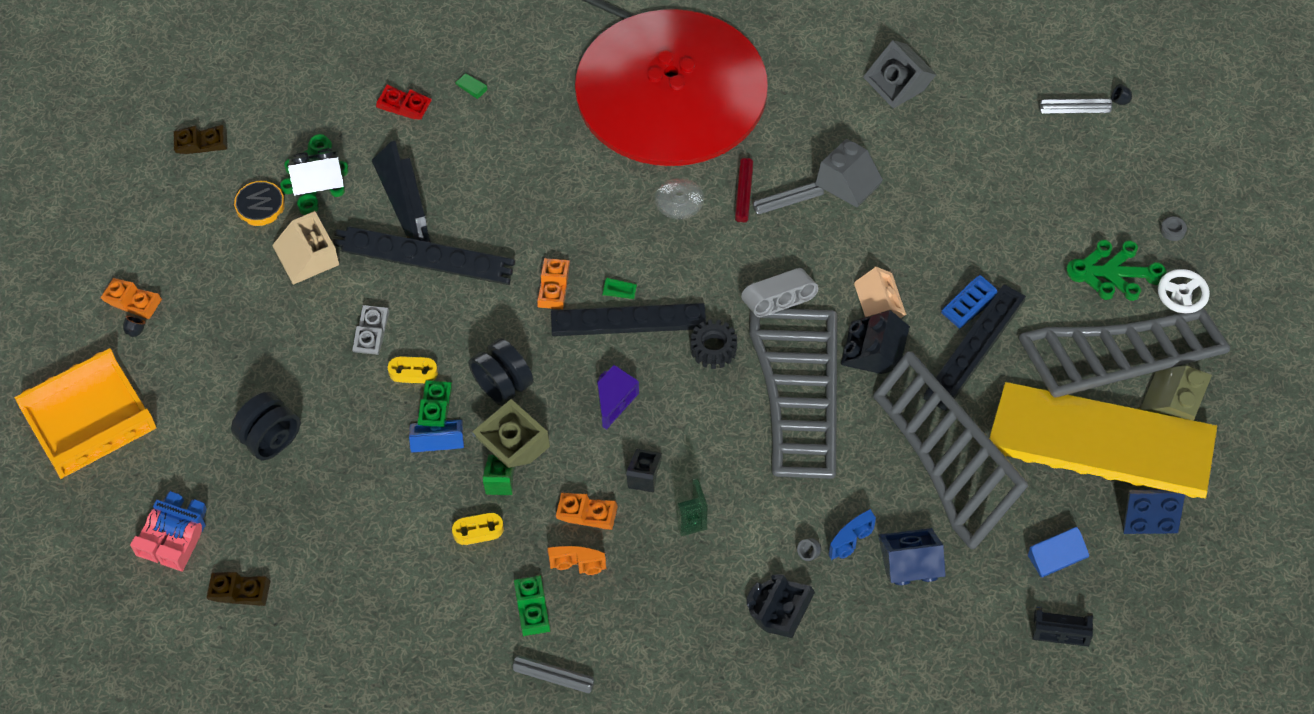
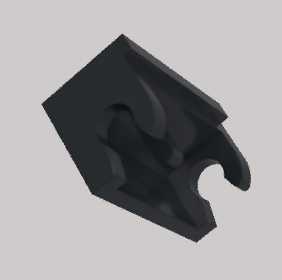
[1033,607,1093,647]

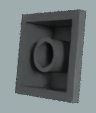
[863,40,937,108]
[815,139,883,207]

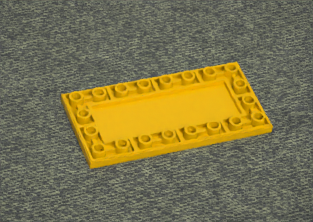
[989,382,1217,498]

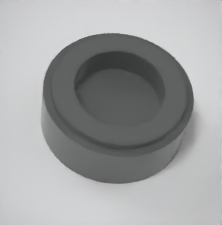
[1160,216,1187,241]

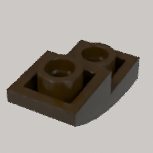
[173,125,227,154]
[206,572,271,606]

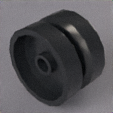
[468,338,534,406]
[231,392,301,461]

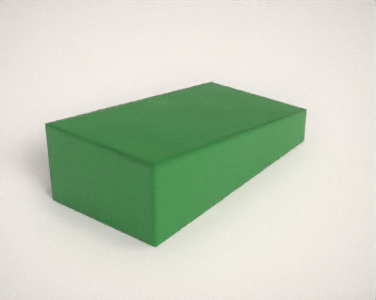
[455,73,488,99]
[602,278,637,299]

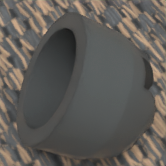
[797,538,822,561]

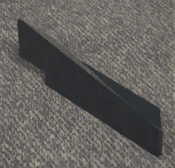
[372,141,431,243]

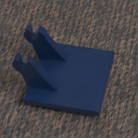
[1123,490,1185,534]

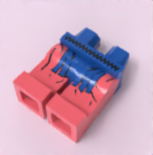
[130,491,207,572]

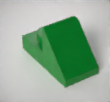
[483,454,515,495]

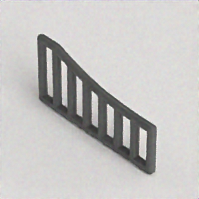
[1019,308,1230,397]
[749,309,837,479]
[873,351,1028,549]

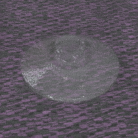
[655,178,704,219]

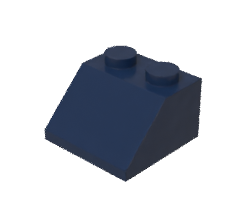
[878,528,946,585]

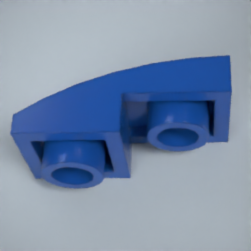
[829,509,876,560]

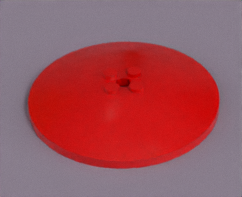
[575,9,768,166]

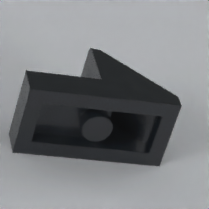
[626,449,662,493]

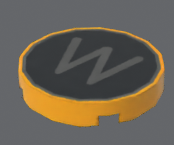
[234,181,285,226]

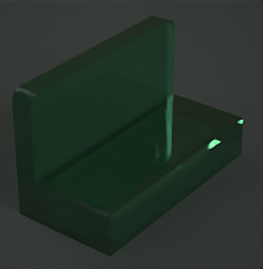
[678,479,708,537]

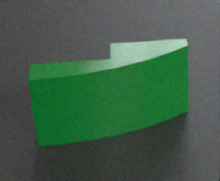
[418,380,452,427]
[514,575,550,636]

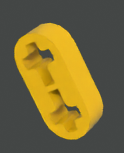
[388,357,438,383]
[452,513,504,545]

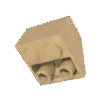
[273,211,339,285]

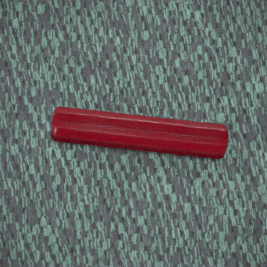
[735,158,753,223]

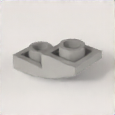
[352,305,389,355]

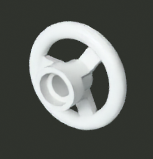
[1158,269,1210,313]

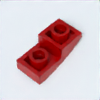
[376,84,432,120]

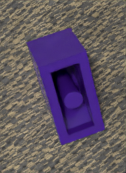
[597,365,639,430]

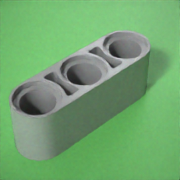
[741,268,819,317]

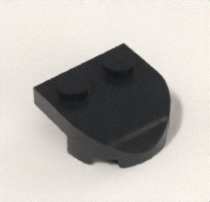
[747,574,815,638]

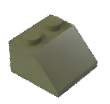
[1140,366,1212,421]
[472,399,550,468]

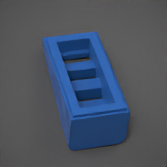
[941,275,997,329]

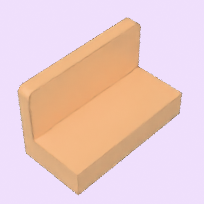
[854,267,906,318]

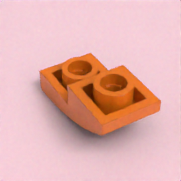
[538,258,570,310]
[100,278,162,319]
[556,493,618,530]
[548,546,606,575]

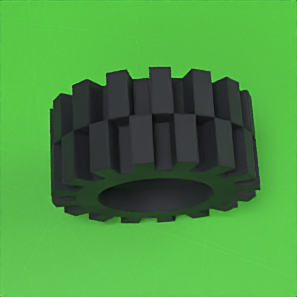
[691,320,737,369]

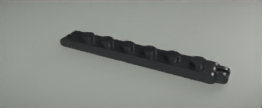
[332,227,516,285]

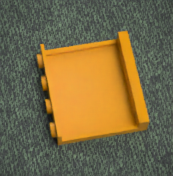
[14,348,156,479]

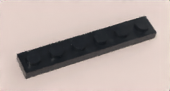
[923,284,1026,411]
[551,303,706,336]

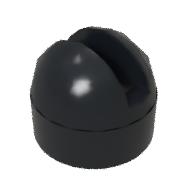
[1111,84,1132,105]
[123,316,145,337]

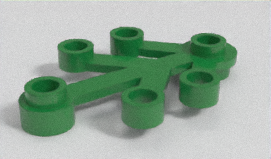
[280,134,349,216]
[1066,240,1167,301]

